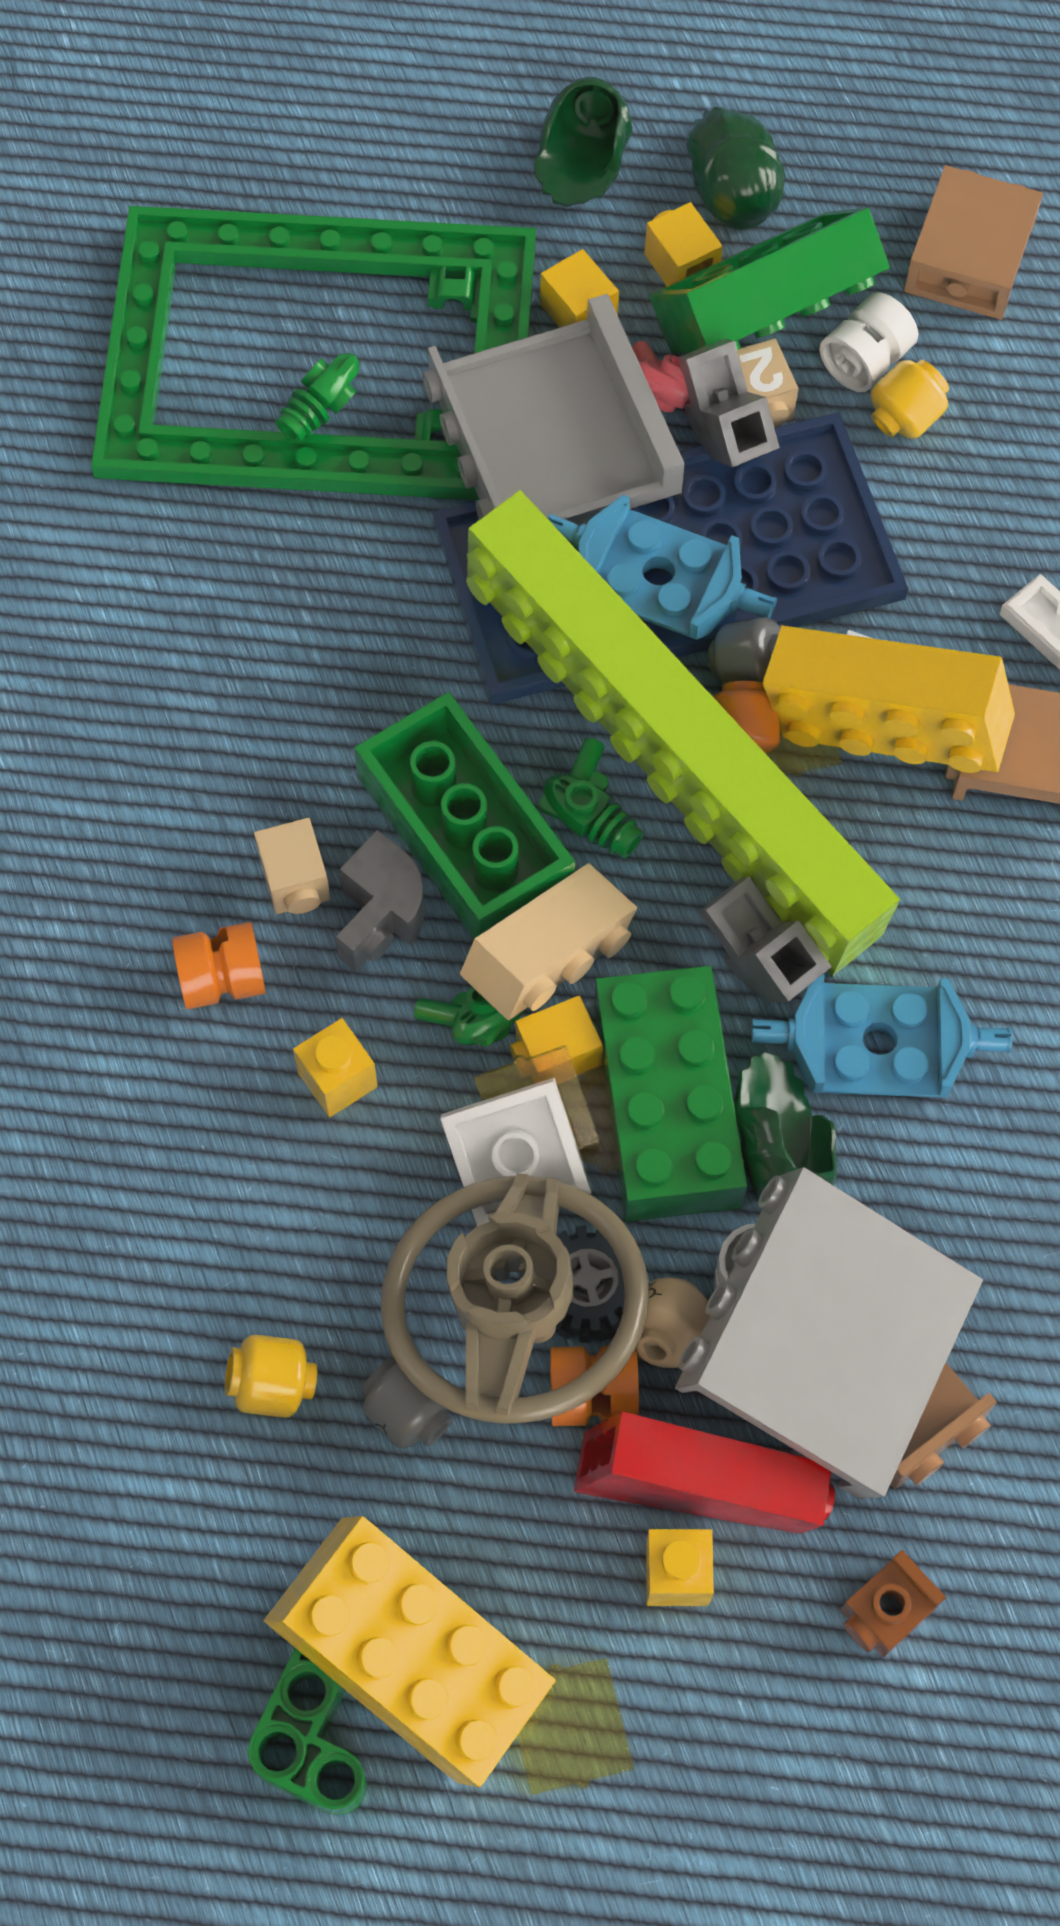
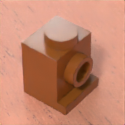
[840,1550,946,1658]

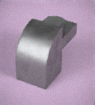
[678,339,780,467]
[336,830,424,972]
[698,876,832,1003]

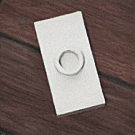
[999,574,1060,670]

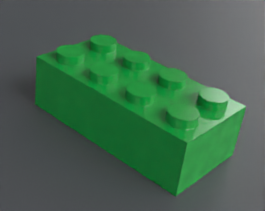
[649,208,890,353]
[354,692,575,939]
[594,966,747,1222]

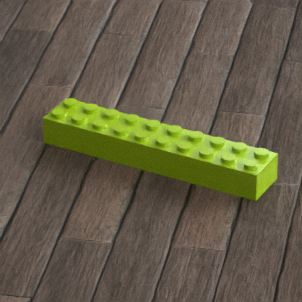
[466,490,901,977]

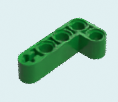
[248,1648,368,1816]

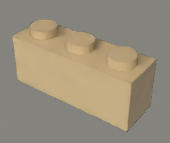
[460,863,638,1021]

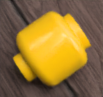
[870,360,949,439]
[224,1335,317,1418]

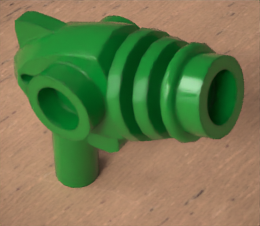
[275,353,359,443]
[538,738,644,859]
[414,987,529,1047]

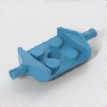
[548,495,777,640]
[751,974,1013,1098]

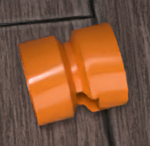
[172,922,266,1010]
[550,1346,639,1426]

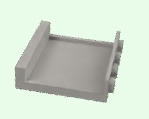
[422,294,685,525]
[675,1167,983,1499]

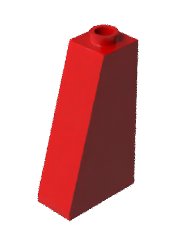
[574,1411,835,1534]

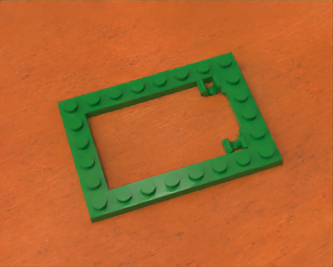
[91,206,536,500]

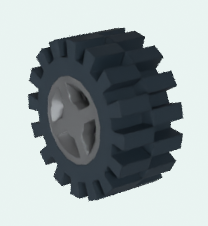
[556,1225,624,1343]

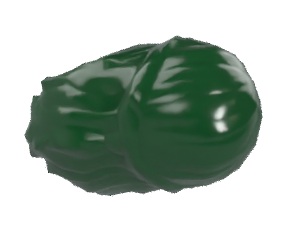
[534,77,632,207]
[686,107,785,230]
[735,1052,838,1196]

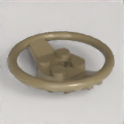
[381,1173,649,1424]

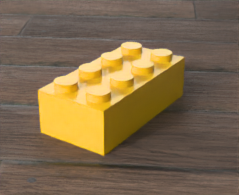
[762,625,1015,773]
[263,1516,556,1788]

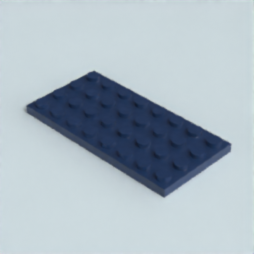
[433,412,909,705]

